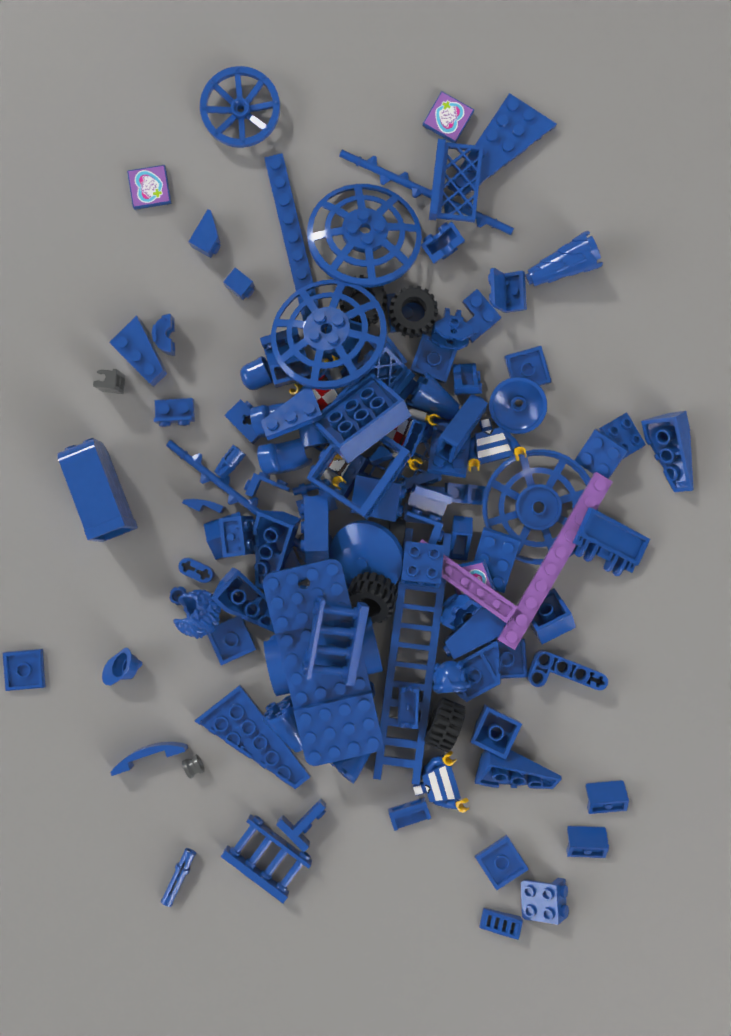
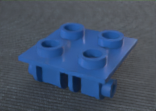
[599,412,646,459]

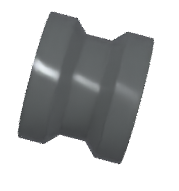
[182,754,205,779]

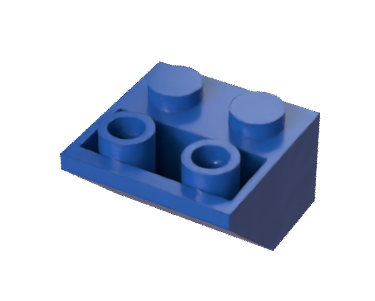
[265,341,311,388]

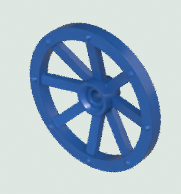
[200,66,280,148]

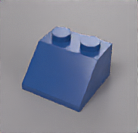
[530,588,576,644]
[470,704,522,760]

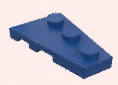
[261,387,324,441]

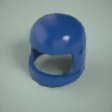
[240,356,273,390]

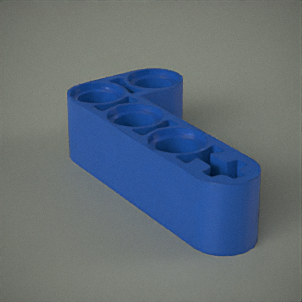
[527,650,608,691]

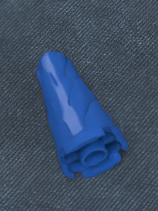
[525,231,603,287]

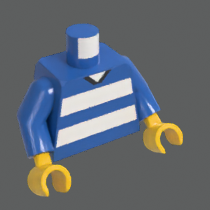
[468,419,527,472]
[413,751,470,813]

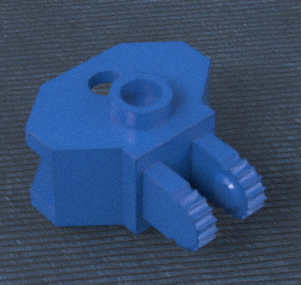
[431,308,473,350]

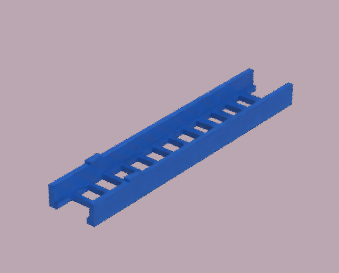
[373,528,452,785]

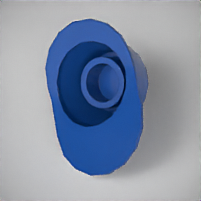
[102,648,142,686]

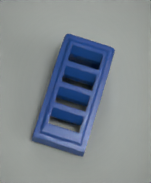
[479,908,523,940]

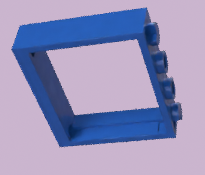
[307,435,412,520]

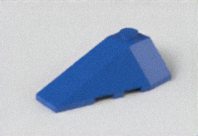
[641,411,694,492]
[253,510,301,589]
[211,567,274,632]
[475,750,562,789]

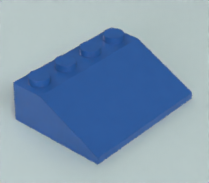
[313,373,411,463]

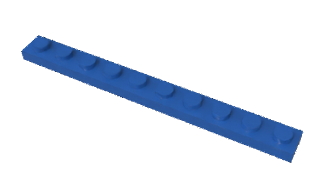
[264,153,326,334]

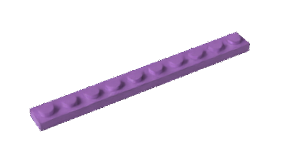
[497,472,613,650]

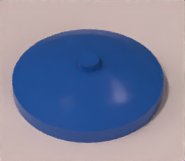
[330,520,404,584]

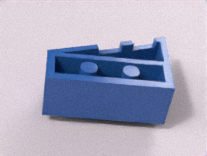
[109,315,167,387]
[301,496,330,564]

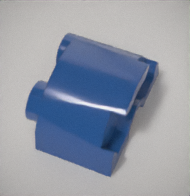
[421,222,465,264]
[152,314,175,356]
[453,363,482,395]
[440,594,483,631]

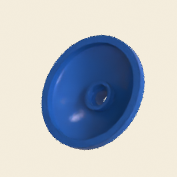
[489,377,547,434]

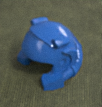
[432,661,472,694]

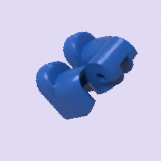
[250,402,330,475]

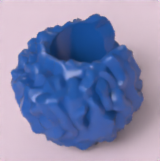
[173,589,221,639]

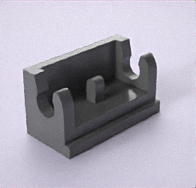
[93,369,125,394]

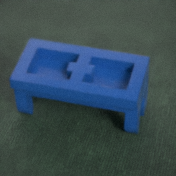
[397,685,419,729]
[388,797,431,831]

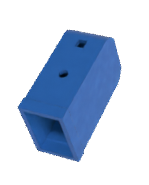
[58,438,138,542]

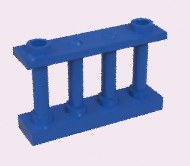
[302,596,369,686]
[221,814,312,903]

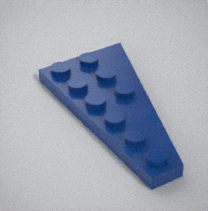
[447,93,557,196]
[194,684,311,789]

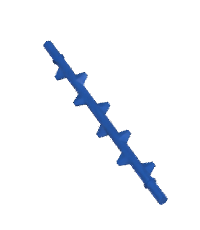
[339,150,514,235]
[166,440,305,554]

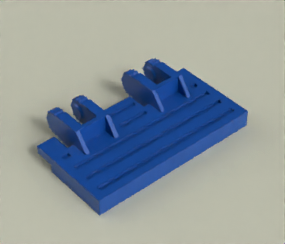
[572,507,650,576]

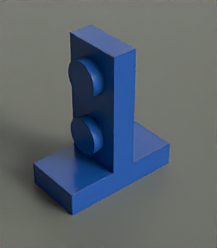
[276,799,326,853]

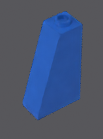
[435,394,488,463]
[443,607,506,659]

